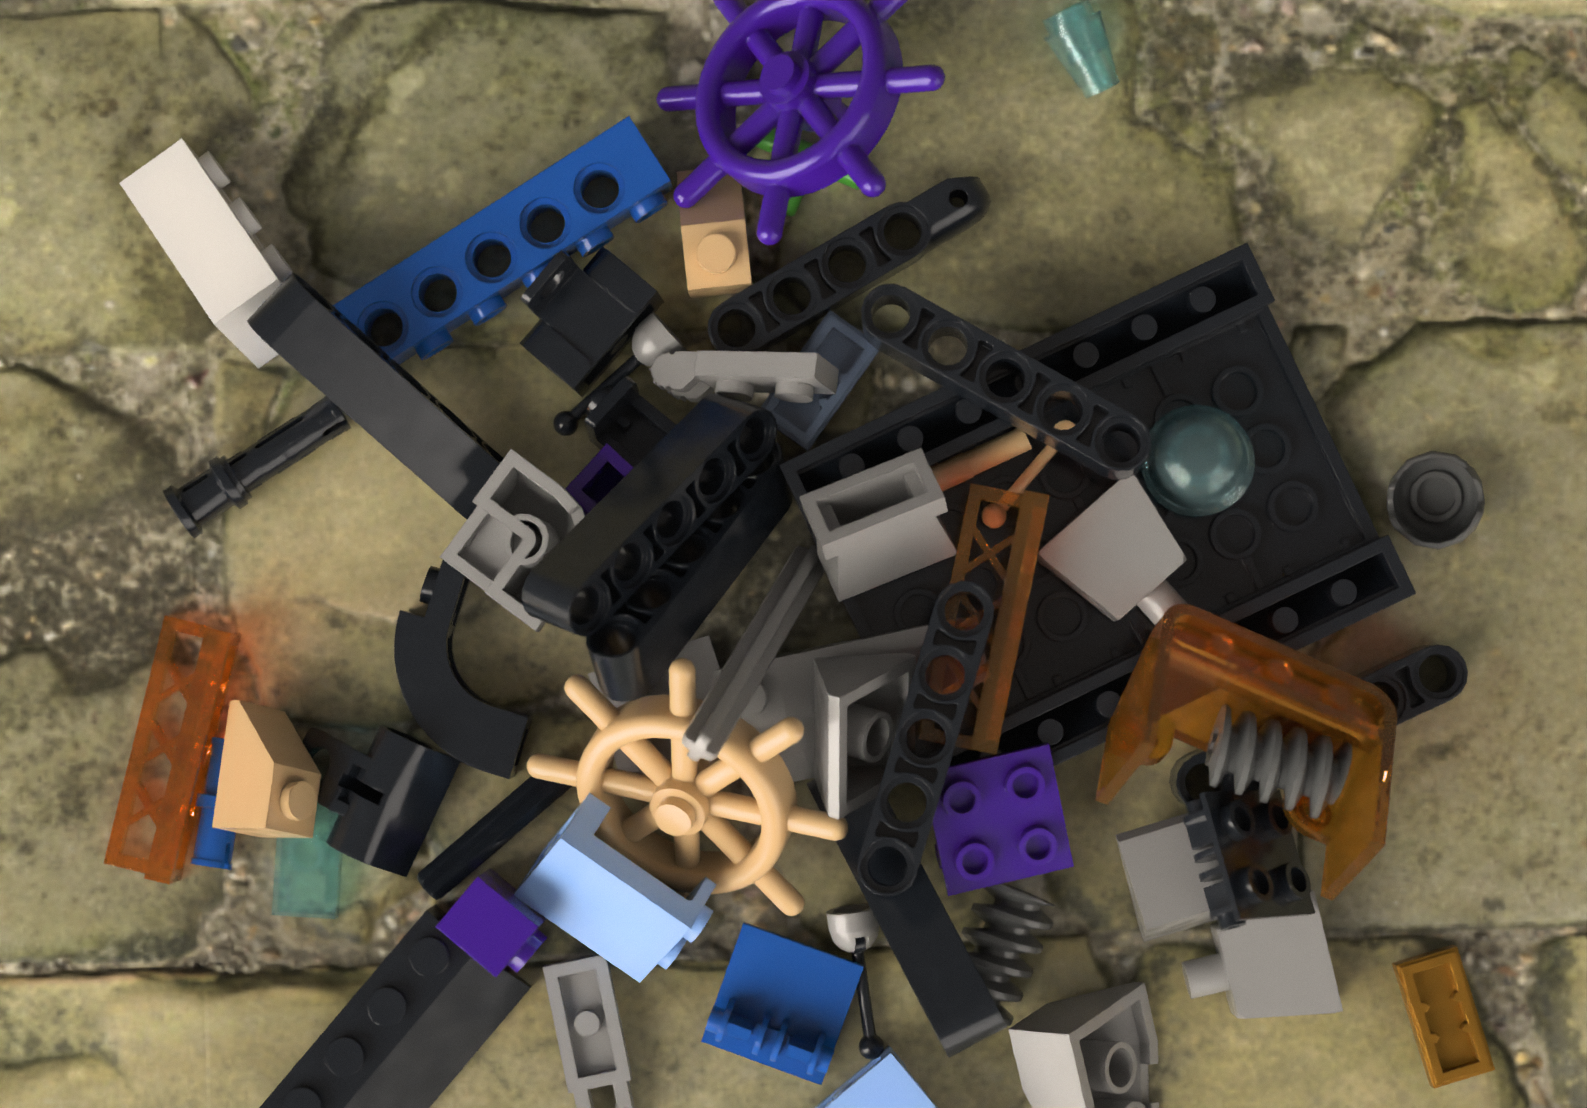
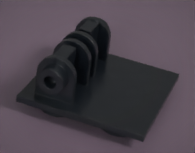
[1183,790,1315,931]

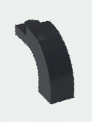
[394,560,534,779]

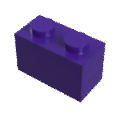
[436,868,548,978]

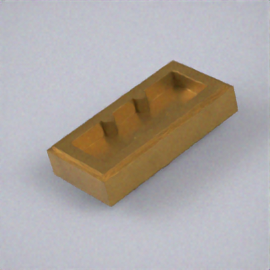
[1392,945,1495,1088]

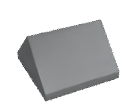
[814,653,916,820]
[1115,813,1224,942]

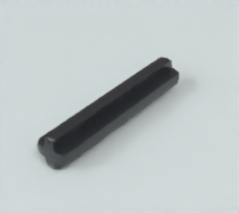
[417,776,572,900]

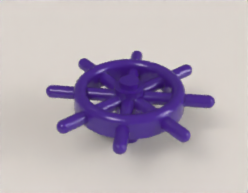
[657,0,945,245]

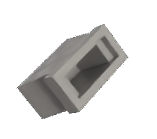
[799,448,958,602]

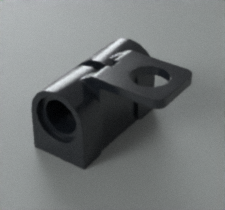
[519,246,664,397]
[302,725,461,877]

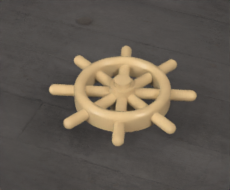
[527,658,849,916]

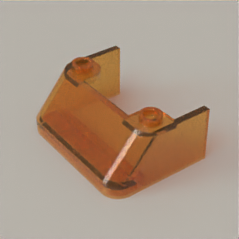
[1095,604,1397,901]

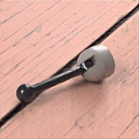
[553,312,687,436]
[826,903,884,1059]

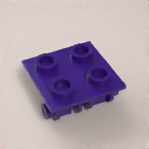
[932,743,1074,896]

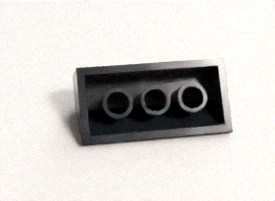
[259,905,532,1108]

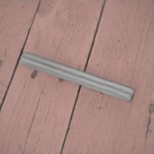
[681,545,825,762]

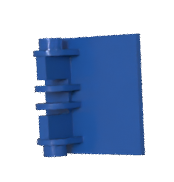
[701,922,864,1085]

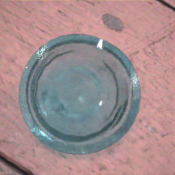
[1142,405,1255,517]

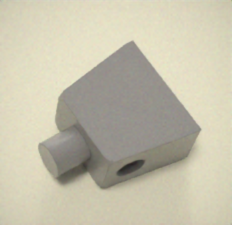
[1033,475,1190,633]
[1181,890,1343,1019]

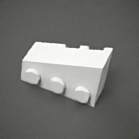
[120,138,293,369]

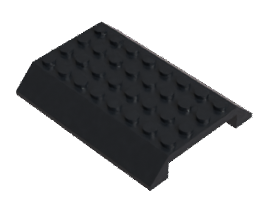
[779,242,1416,766]

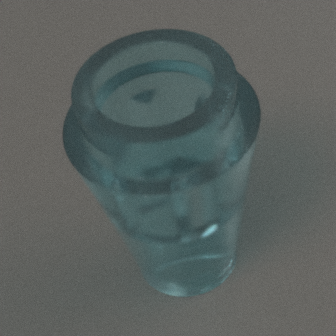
[1042,0,1120,99]

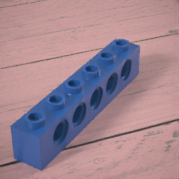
[333,116,673,365]

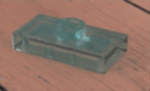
[272,803,343,919]

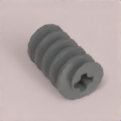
[1205,704,1353,819]
[961,883,1056,1026]

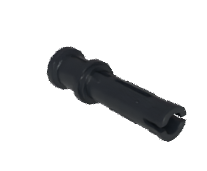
[163,396,352,538]

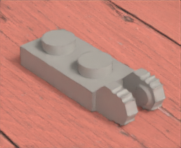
[649,350,839,403]
[542,954,635,1108]

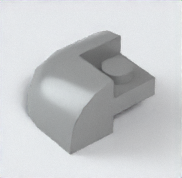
[440,449,585,632]

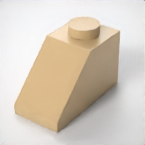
[677,170,752,298]
[212,700,321,838]

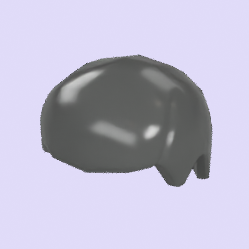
[1387,451,1485,550]

